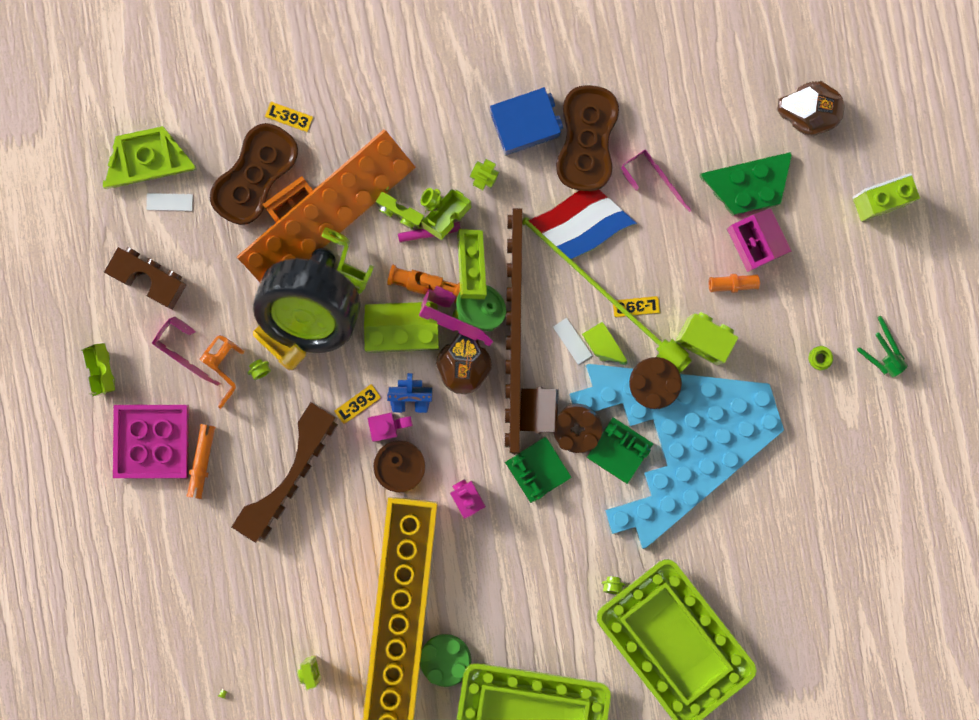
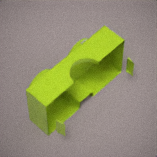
[376,187,427,229]
[422,189,472,240]
[80,343,115,397]

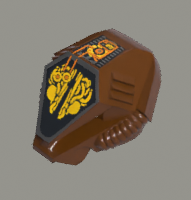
[777,80,845,136]
[436,333,492,395]

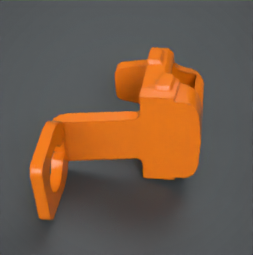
[199,335,244,409]

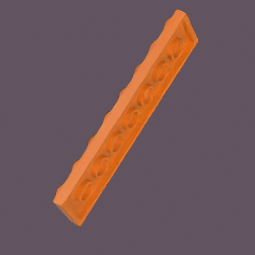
[237,130,416,282]

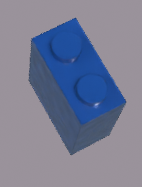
[490,87,563,156]

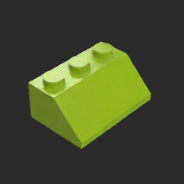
[364,302,439,353]

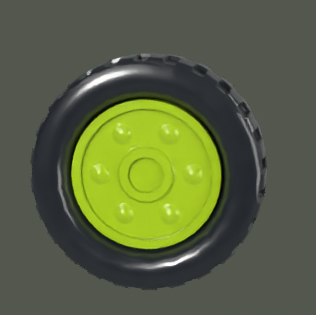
[253,248,360,353]

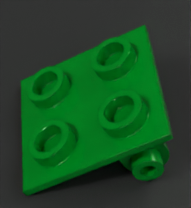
[586,417,653,484]
[505,437,572,503]

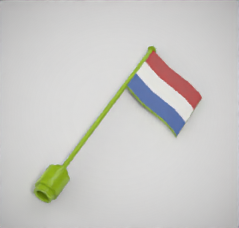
[522,189,692,373]

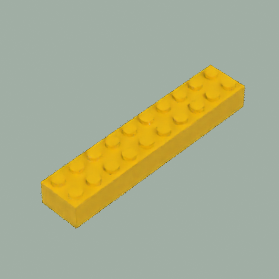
[363,497,438,720]

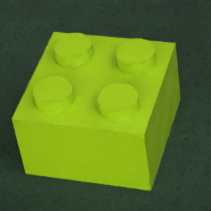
[675,312,739,366]

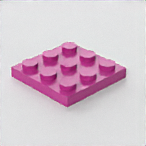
[113,405,189,478]

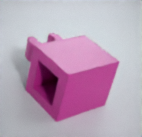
[367,412,413,442]
[450,479,486,519]

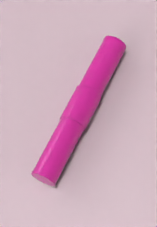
[398,222,461,243]

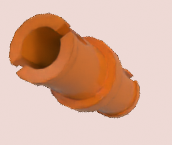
[708,274,760,293]

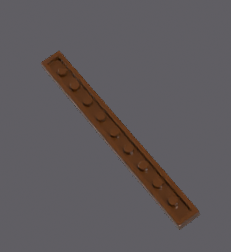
[505,208,522,453]

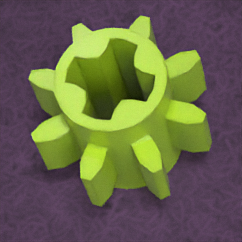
[470,159,499,190]

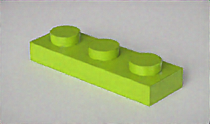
[457,229,487,299]

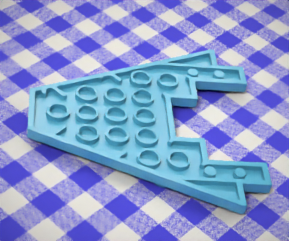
[569,364,784,549]

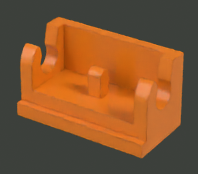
[263,176,313,222]

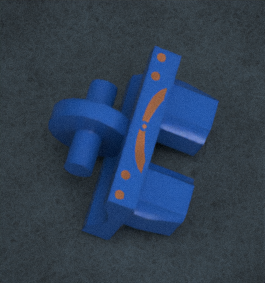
[387,373,433,413]

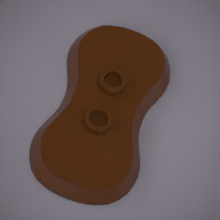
[556,85,619,191]
[210,123,298,225]

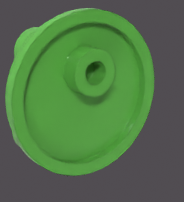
[456,285,506,331]
[420,634,472,687]

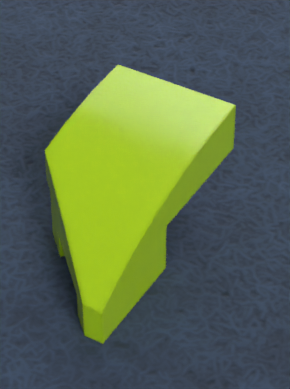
[582,321,628,365]

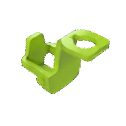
[322,227,374,294]

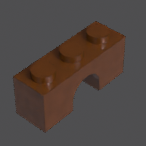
[104,246,187,310]

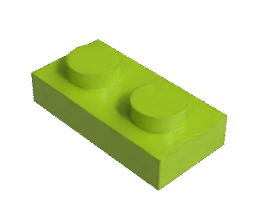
[298,656,321,690]

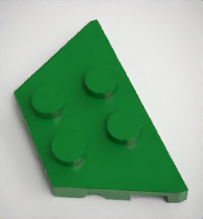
[700,152,792,216]

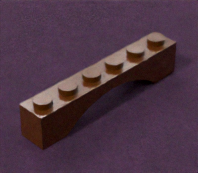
[231,402,338,543]

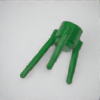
[857,316,908,377]

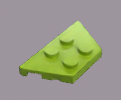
[102,126,196,189]

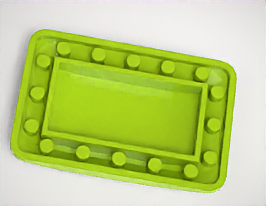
[596,559,756,720]
[457,663,611,720]

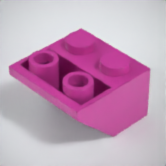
[727,208,792,272]

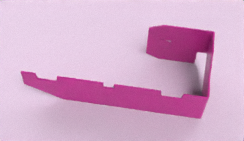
[621,149,691,212]
[419,286,493,347]
[152,316,221,386]

